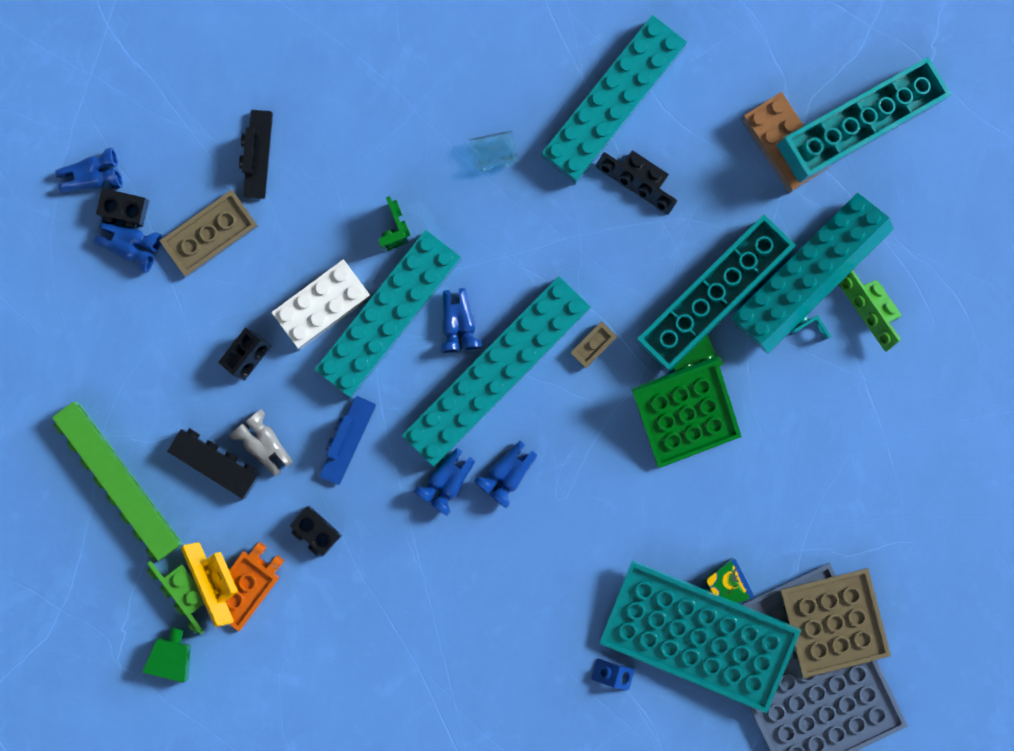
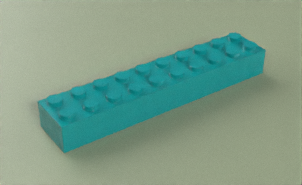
[402,276,591,467]

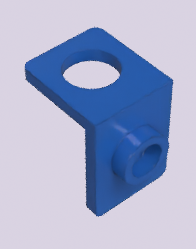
[591,658,635,690]

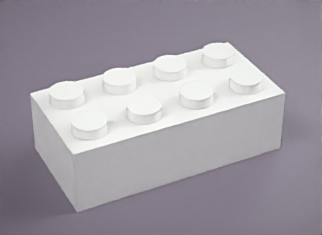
[271,259,371,350]

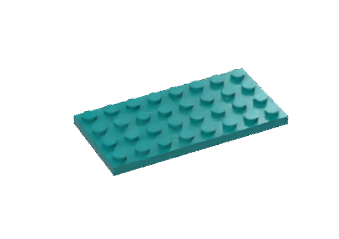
[599,560,801,713]

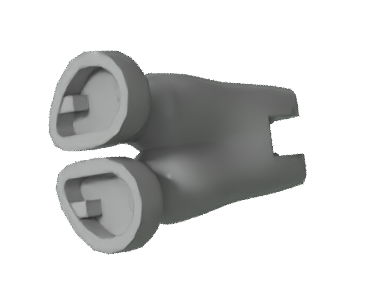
[229,409,293,477]

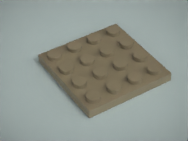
[780,568,891,678]

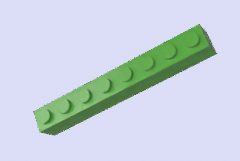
[52,401,183,561]

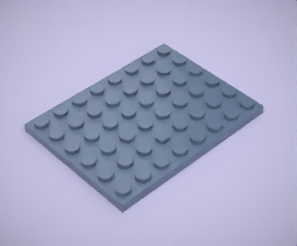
[741,563,908,751]

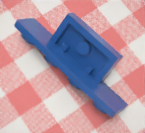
[320,396,376,485]

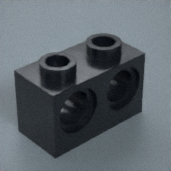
[96,188,149,229]
[218,327,272,381]
[290,506,343,556]

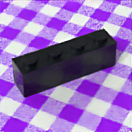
[167,428,260,499]

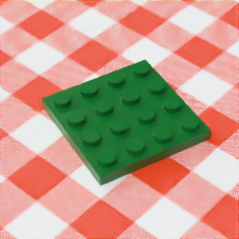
[631,357,742,468]

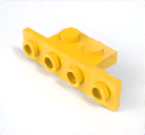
[181,542,238,627]

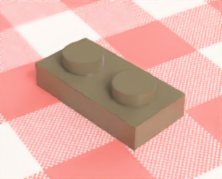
[570,321,617,368]

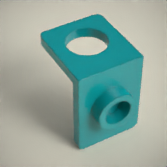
[790,315,831,340]

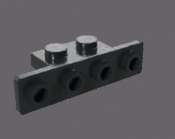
[239,110,273,199]
[595,150,677,215]

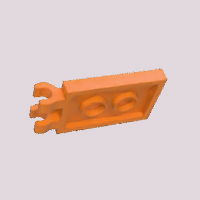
[204,542,285,631]

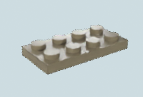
[160,189,258,277]

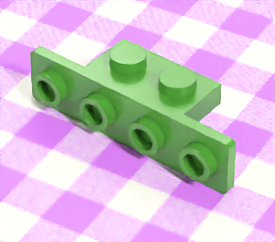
[838,270,902,352]
[146,560,205,635]

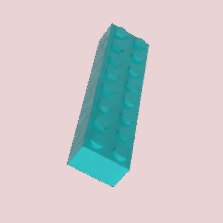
[541,15,687,184]
[776,57,951,183]
[732,192,894,354]
[637,214,796,374]
[314,229,461,398]

